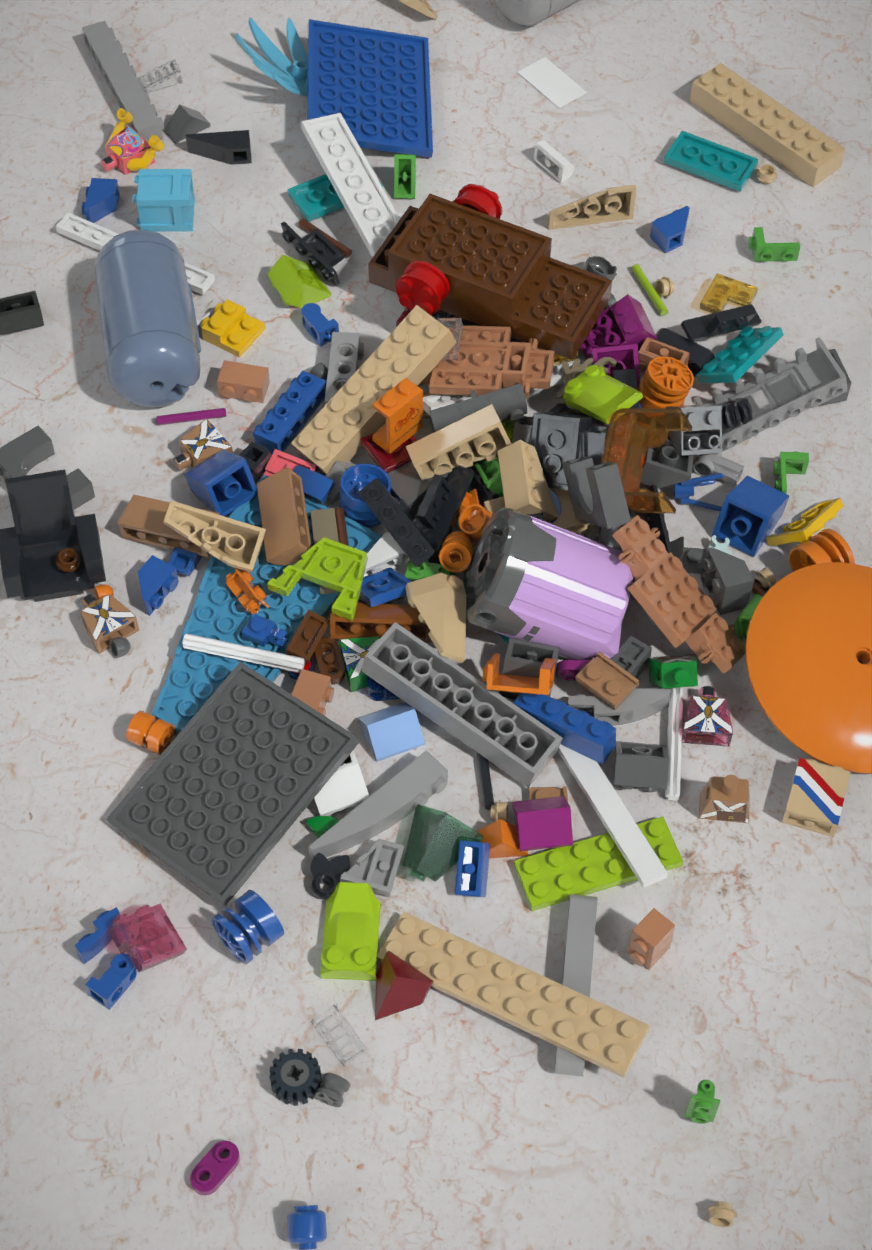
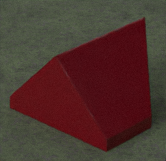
[375,951,434,1020]

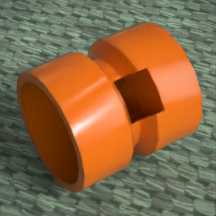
[459,504,493,542]
[439,531,474,573]
[126,710,175,755]

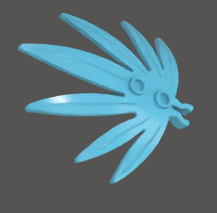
[236,17,307,96]

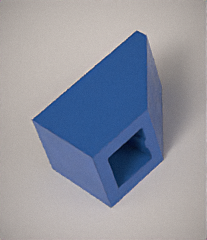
[82,178,120,223]
[650,206,690,253]
[138,555,179,616]

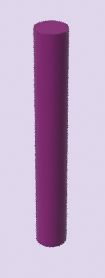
[156,408,227,425]

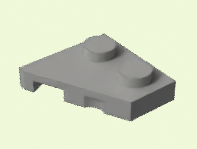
[340,839,405,897]

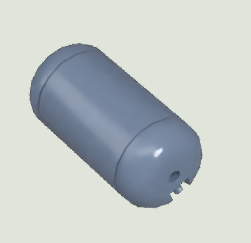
[95,230,201,408]

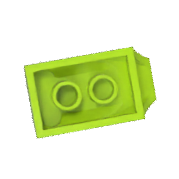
[563,365,643,424]
[320,882,381,981]

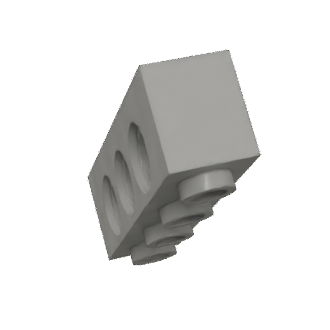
[325,332,364,405]

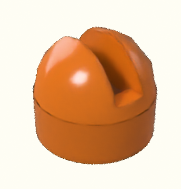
[94,584,114,600]

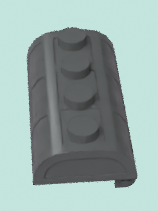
[429,383,527,432]

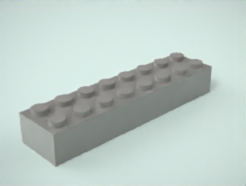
[362,622,563,788]

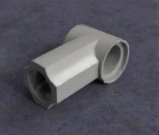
[693,453,744,485]

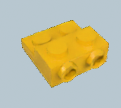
[201,299,265,358]

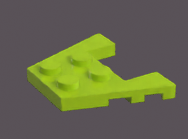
[267,537,368,620]

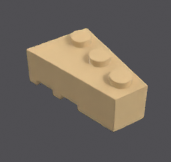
[498,440,559,523]

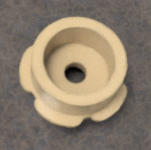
[756,164,777,184]
[655,277,674,299]
[755,568,777,590]
[491,800,508,822]
[708,1201,737,1227]

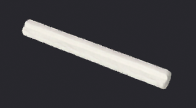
[182,634,305,673]
[665,687,683,801]

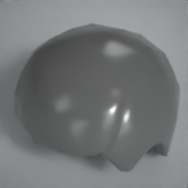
[583,256,617,281]

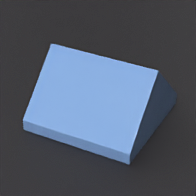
[358,702,425,762]

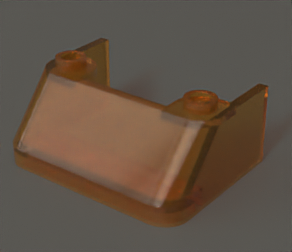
[601,408,692,514]

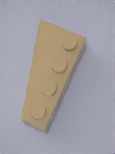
[406,404,511,480]

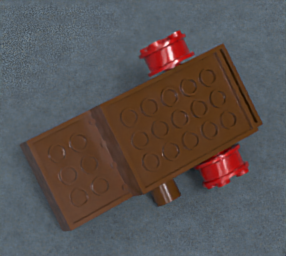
[368,184,612,360]

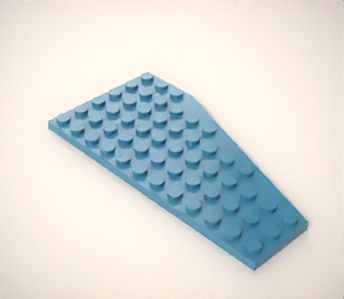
[152,475,383,734]

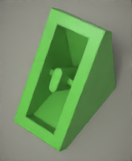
[394,154,416,199]

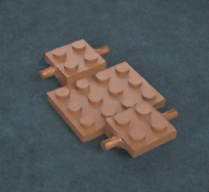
[419,325,555,399]
[612,515,746,674]

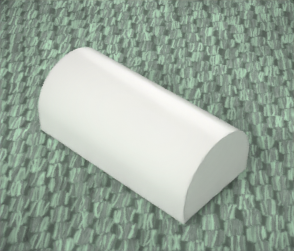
[533,140,574,183]

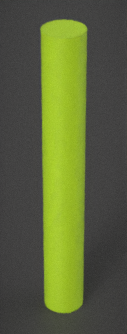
[631,264,668,316]

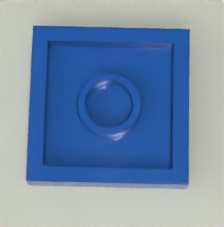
[359,567,412,607]

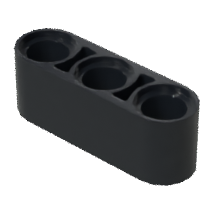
[656,328,715,377]

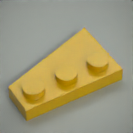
[766,498,844,546]

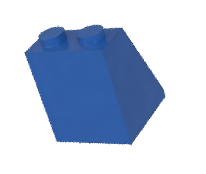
[184,450,258,516]
[711,475,790,557]

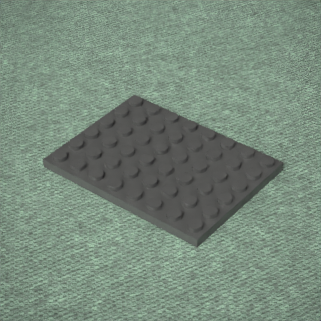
[106,661,360,907]

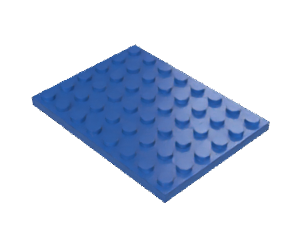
[307,19,433,158]

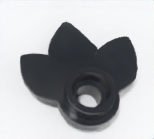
[310,853,350,899]

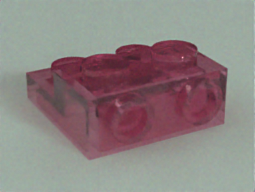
[108,903,187,973]

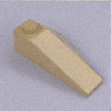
[548,185,636,230]

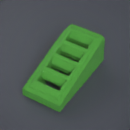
[473,455,503,494]

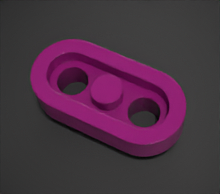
[557,660,591,681]
[190,1141,240,1195]

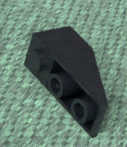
[186,130,252,165]

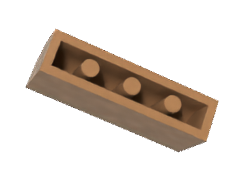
[257,467,311,565]
[117,495,220,558]

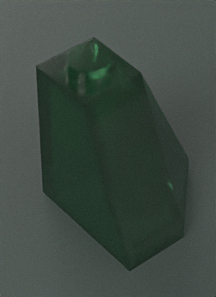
[402,804,484,882]

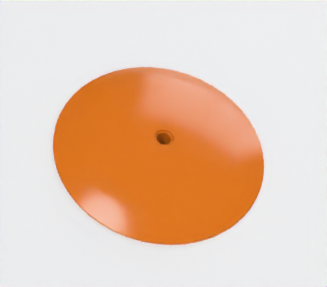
[745,562,872,774]

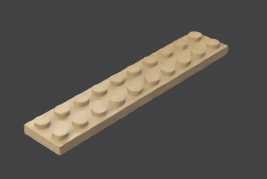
[377,911,650,1078]

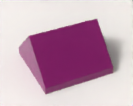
[590,344,640,388]
[512,796,573,851]

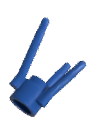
[674,473,724,511]

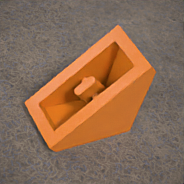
[473,819,528,858]

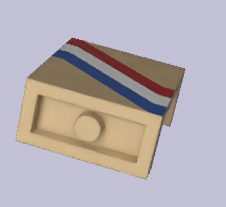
[782,758,851,837]

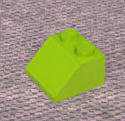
[267,254,332,308]

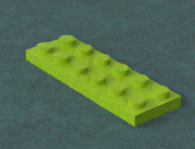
[514,816,683,911]

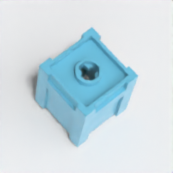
[133,169,195,232]

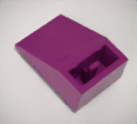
[581,294,657,360]

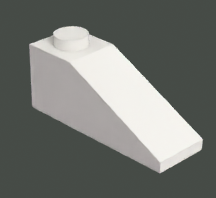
[364,532,409,577]

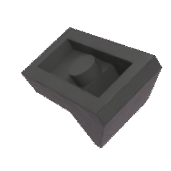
[670,537,706,574]

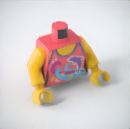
[101,108,164,175]

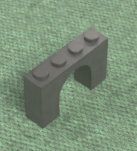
[0,425,95,510]
[562,456,631,531]

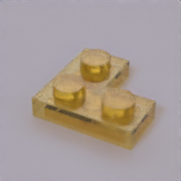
[699,273,758,313]

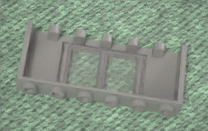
[694,337,848,452]

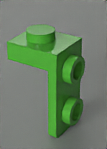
[748,227,800,262]
[773,451,809,494]

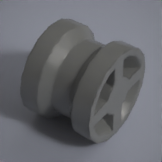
[315,1073,350,1107]

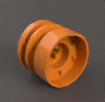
[637,356,694,418]
[789,528,855,572]

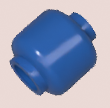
[287,1205,327,1250]

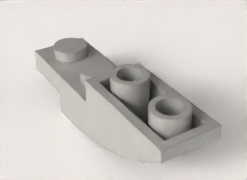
[567,687,671,726]

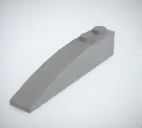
[309,750,448,860]

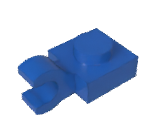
[242,614,288,648]

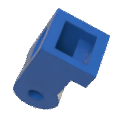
[301,303,339,347]
[85,953,137,1010]

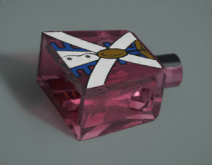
[682,686,733,747]

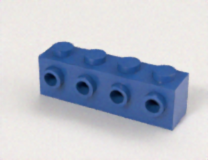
[253,370,326,455]
[513,693,616,764]

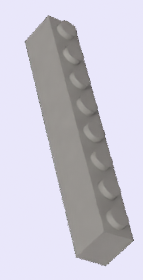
[82,21,165,142]

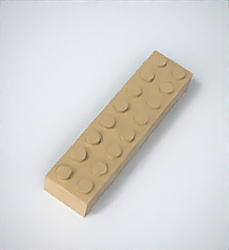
[690,63,845,187]
[291,305,457,476]

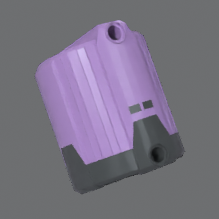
[462,507,633,660]

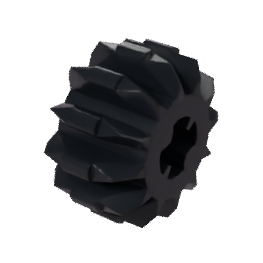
[718,398,753,430]

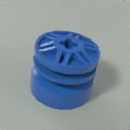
[339,464,391,528]
[211,889,284,964]

